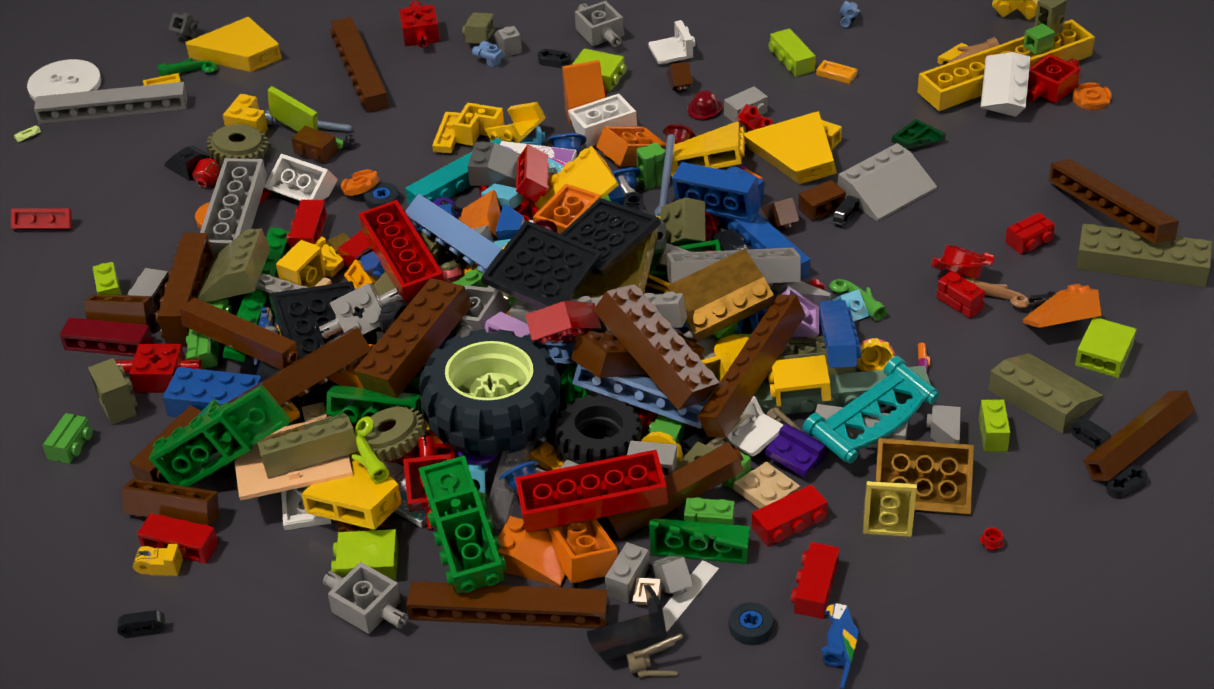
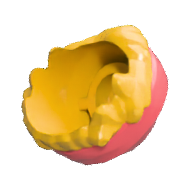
[857,338,895,372]

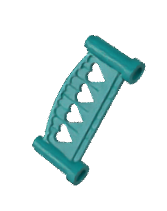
[802,356,939,463]

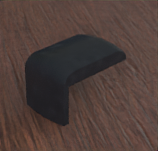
[587,584,667,659]

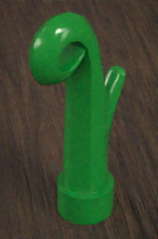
[157,58,218,77]

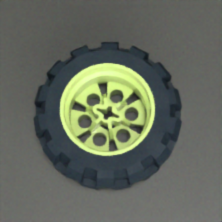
[419,329,561,456]

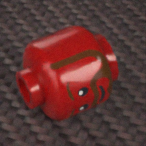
[193,158,221,188]

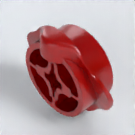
[931,244,995,278]

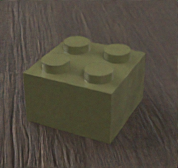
[660,198,705,246]
[88,358,138,425]

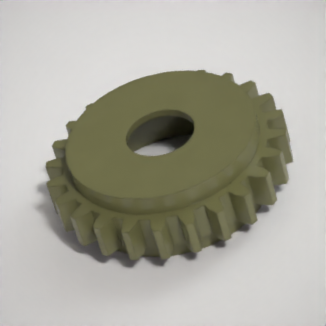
[207,124,268,164]
[358,407,427,462]

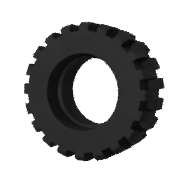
[554,394,642,465]

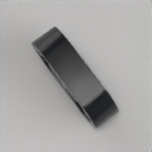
[538,49,571,68]
[833,195,860,227]
[1070,417,1112,450]
[1106,466,1148,499]
[117,611,165,638]

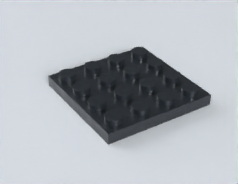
[560,198,661,277]
[481,220,602,309]
[269,281,374,361]

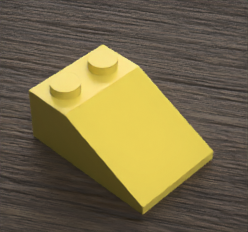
[863,481,917,537]

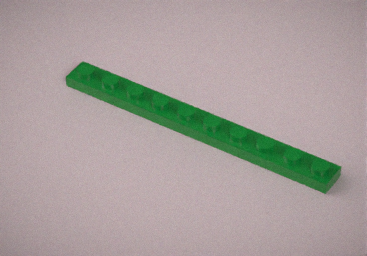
[223,227,290,362]

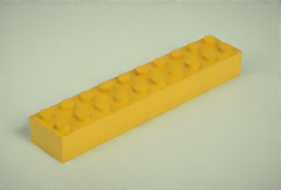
[917,19,1095,111]

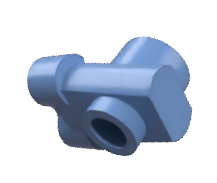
[839,0,860,28]
[472,41,504,66]

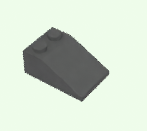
[468,142,520,188]

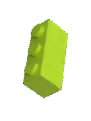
[769,28,816,77]

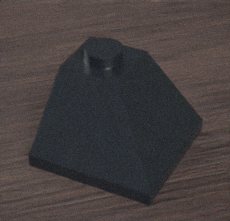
[164,145,219,181]

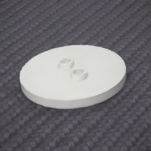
[27,59,101,101]

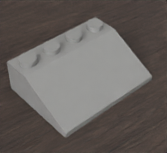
[838,143,937,222]

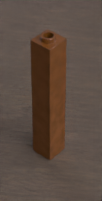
[180,298,298,370]
[1083,390,1195,481]
[606,442,744,540]

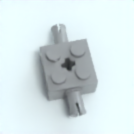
[575,1,624,47]
[319,283,403,339]
[452,285,509,338]
[323,562,408,634]

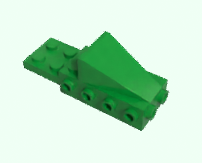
[149,385,291,487]
[419,455,507,594]

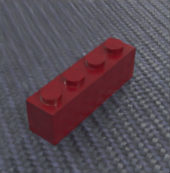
[59,317,153,357]

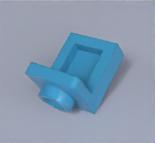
[517,126,545,146]

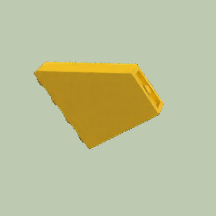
[186,17,282,72]
[744,111,837,184]
[671,121,745,177]
[301,452,402,530]

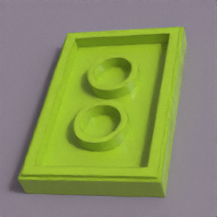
[268,86,318,132]

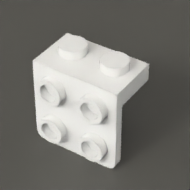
[649,20,695,64]
[725,396,783,456]

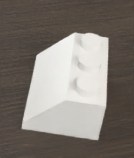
[981,52,1030,117]
[568,94,637,148]
[264,154,338,201]

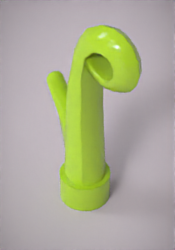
[351,416,389,483]

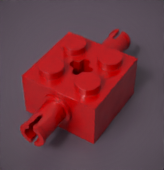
[399,0,440,48]
[1026,54,1081,103]
[115,344,202,393]
[403,437,451,531]

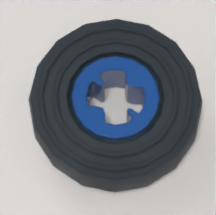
[364,182,400,209]
[728,602,774,645]

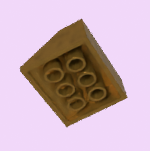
[667,248,774,342]
[876,438,974,515]

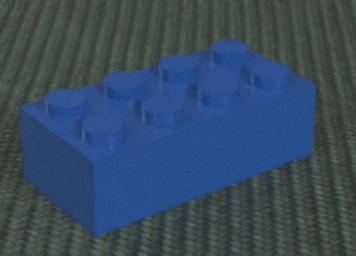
[672,162,761,223]
[162,367,262,417]

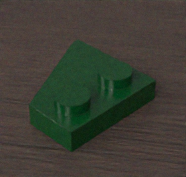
[892,119,946,150]

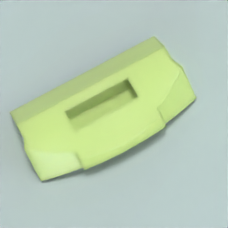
[13,125,41,142]

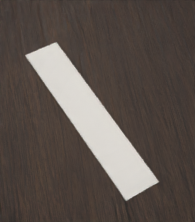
[662,560,719,632]

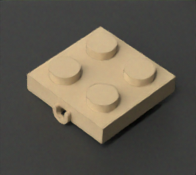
[733,462,800,509]

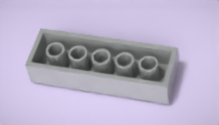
[200,158,267,257]
[667,248,801,286]

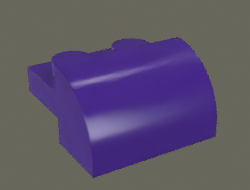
[765,424,829,477]

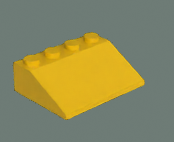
[533,145,619,211]

